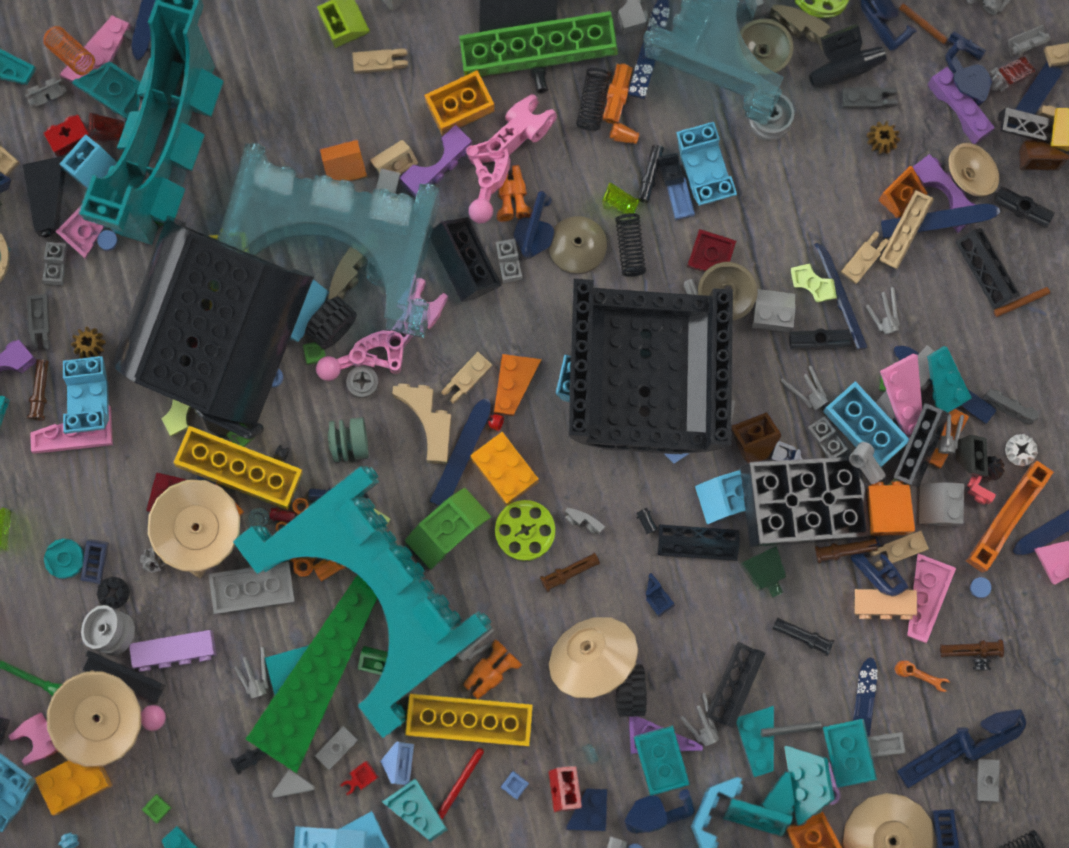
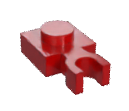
[340,761,379,796]

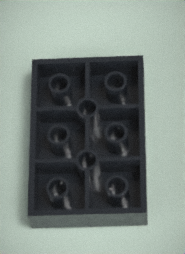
[740,457,871,547]

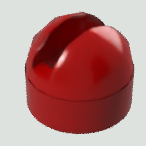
[488,414,504,431]

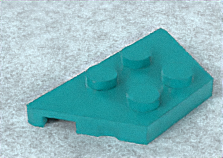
[72,61,140,120]
[784,746,835,826]

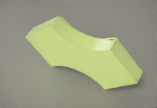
[790,264,837,303]
[161,400,191,437]

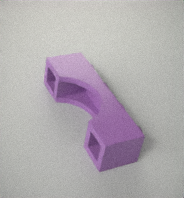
[928,67,995,145]
[399,125,472,199]
[913,154,975,233]
[0,339,36,373]

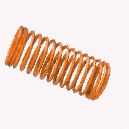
[43,26,95,75]

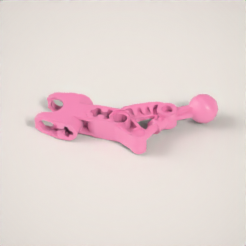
[466,94,557,224]
[316,278,448,381]
[8,705,166,766]

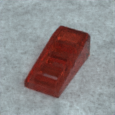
[999,57,1035,85]

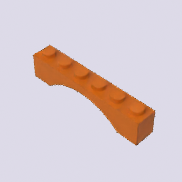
[966,461,1054,573]

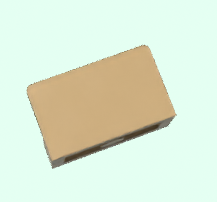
[370,140,418,174]

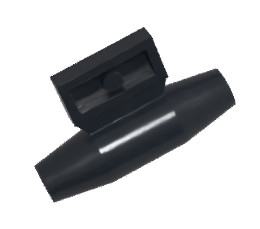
[809,24,887,88]

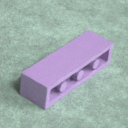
[129,630,217,672]

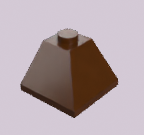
[1019,139,1069,171]
[731,412,781,463]

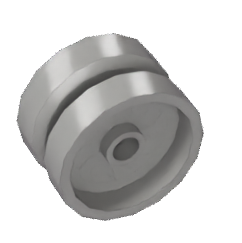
[749,92,794,141]
[81,605,135,656]

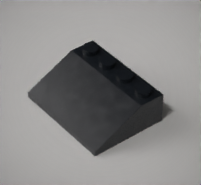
[479,0,557,32]

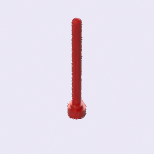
[437,748,484,820]

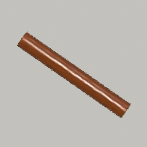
[899,3,948,45]
[993,287,1050,317]

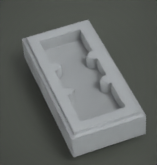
[746,0,764,20]
[315,726,359,770]
[868,732,906,757]
[977,759,1000,802]

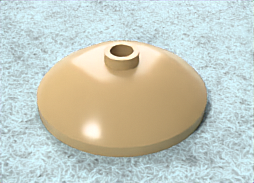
[949,143,999,197]

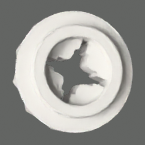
[1005,434,1038,466]

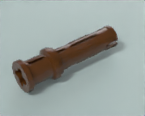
[27,359,49,421]
[815,538,878,564]
[539,552,600,593]
[940,639,1004,658]

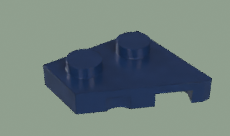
[566,789,607,831]

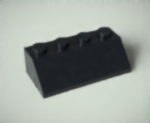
[428,217,502,302]

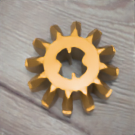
[867,121,900,155]
[71,326,106,359]

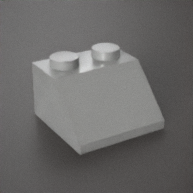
[751,289,796,332]
[918,482,964,527]

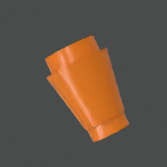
[609,122,639,144]

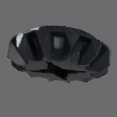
[96,577,130,609]

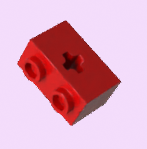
[43,115,92,157]
[548,766,582,812]

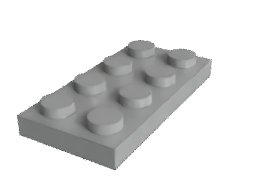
[209,562,295,615]

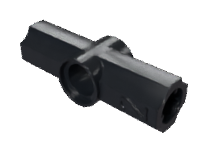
[993,186,1055,228]
[789,328,851,350]

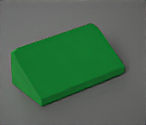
[357,646,388,675]

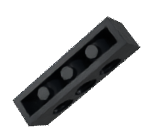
[893,403,950,488]

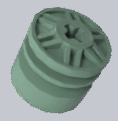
[328,417,369,463]

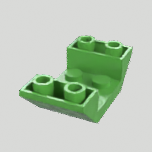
[405,487,491,570]

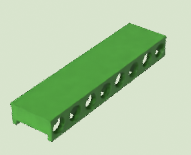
[459,11,618,77]

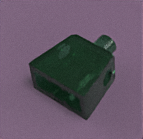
[740,546,786,598]

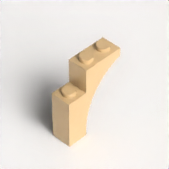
[392,384,452,465]

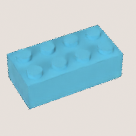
[823,381,909,467]

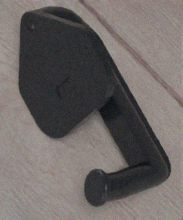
[194,409,264,440]

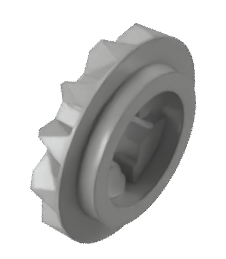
[346,366,378,398]

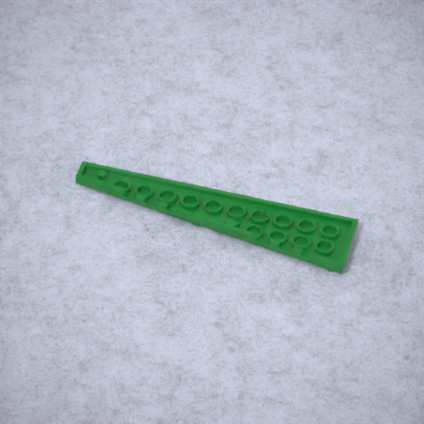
[246,544,398,774]

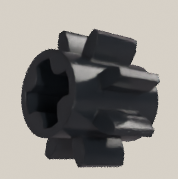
[983,456,1005,481]

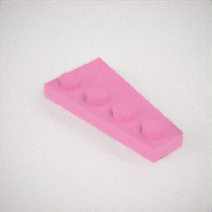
[59,16,130,82]
[56,206,105,259]
[880,353,922,439]
[30,405,113,454]
[1034,540,1069,585]
[907,554,956,644]

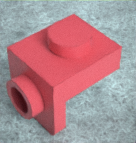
[967,475,996,505]

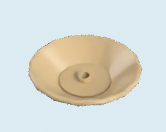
[147,480,240,572]
[549,617,638,698]
[47,672,141,767]
[843,793,936,848]

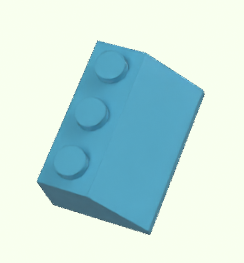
[290,280,329,342]

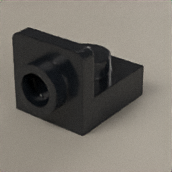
[659,153,684,187]

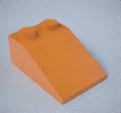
[786,812,842,848]

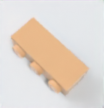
[855,589,917,620]

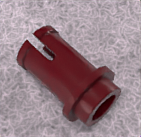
[269,506,296,523]

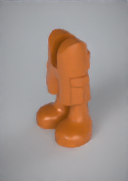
[496,165,533,222]
[463,639,522,700]

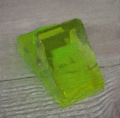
[602,183,639,218]

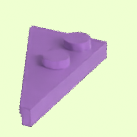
[629,716,703,754]

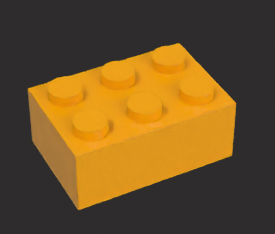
[424,71,495,136]
[470,432,539,506]
[35,760,113,816]

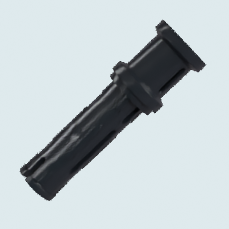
[772,617,835,657]
[230,748,269,775]

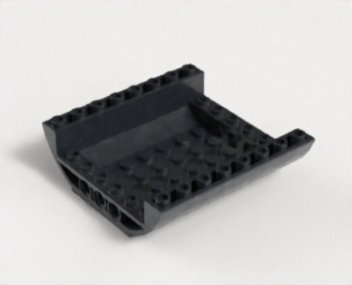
[112,215,314,424]
[568,278,733,454]

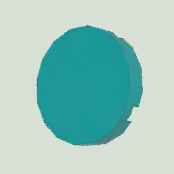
[44,538,84,579]

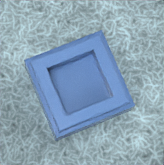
[501,771,529,800]

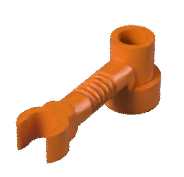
[895,660,950,692]

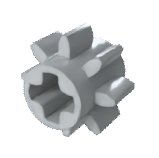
[989,67,1012,92]
[140,548,166,573]

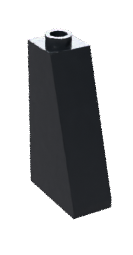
[22,156,65,238]

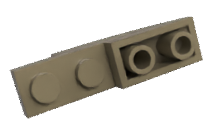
[769,4,831,52]
[328,234,381,300]

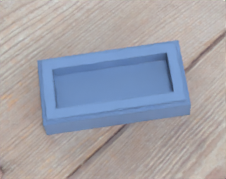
[667,178,695,220]

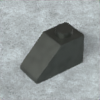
[956,434,988,477]

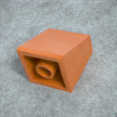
[866,481,915,536]

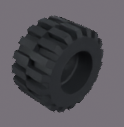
[305,296,357,349]
[616,664,647,717]

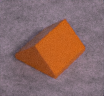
[320,140,367,187]
[878,166,927,218]

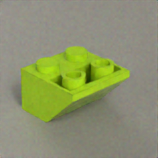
[317,0,370,48]

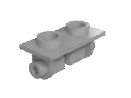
[1008,25,1050,57]
[25,77,67,107]

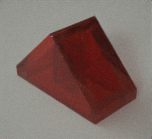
[89,113,124,141]

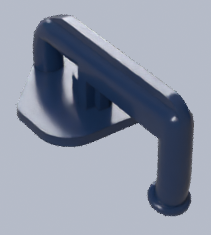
[861,0,917,50]
[945,39,992,107]
[514,191,554,259]
[850,536,909,596]
[956,709,1026,760]
[624,789,695,834]

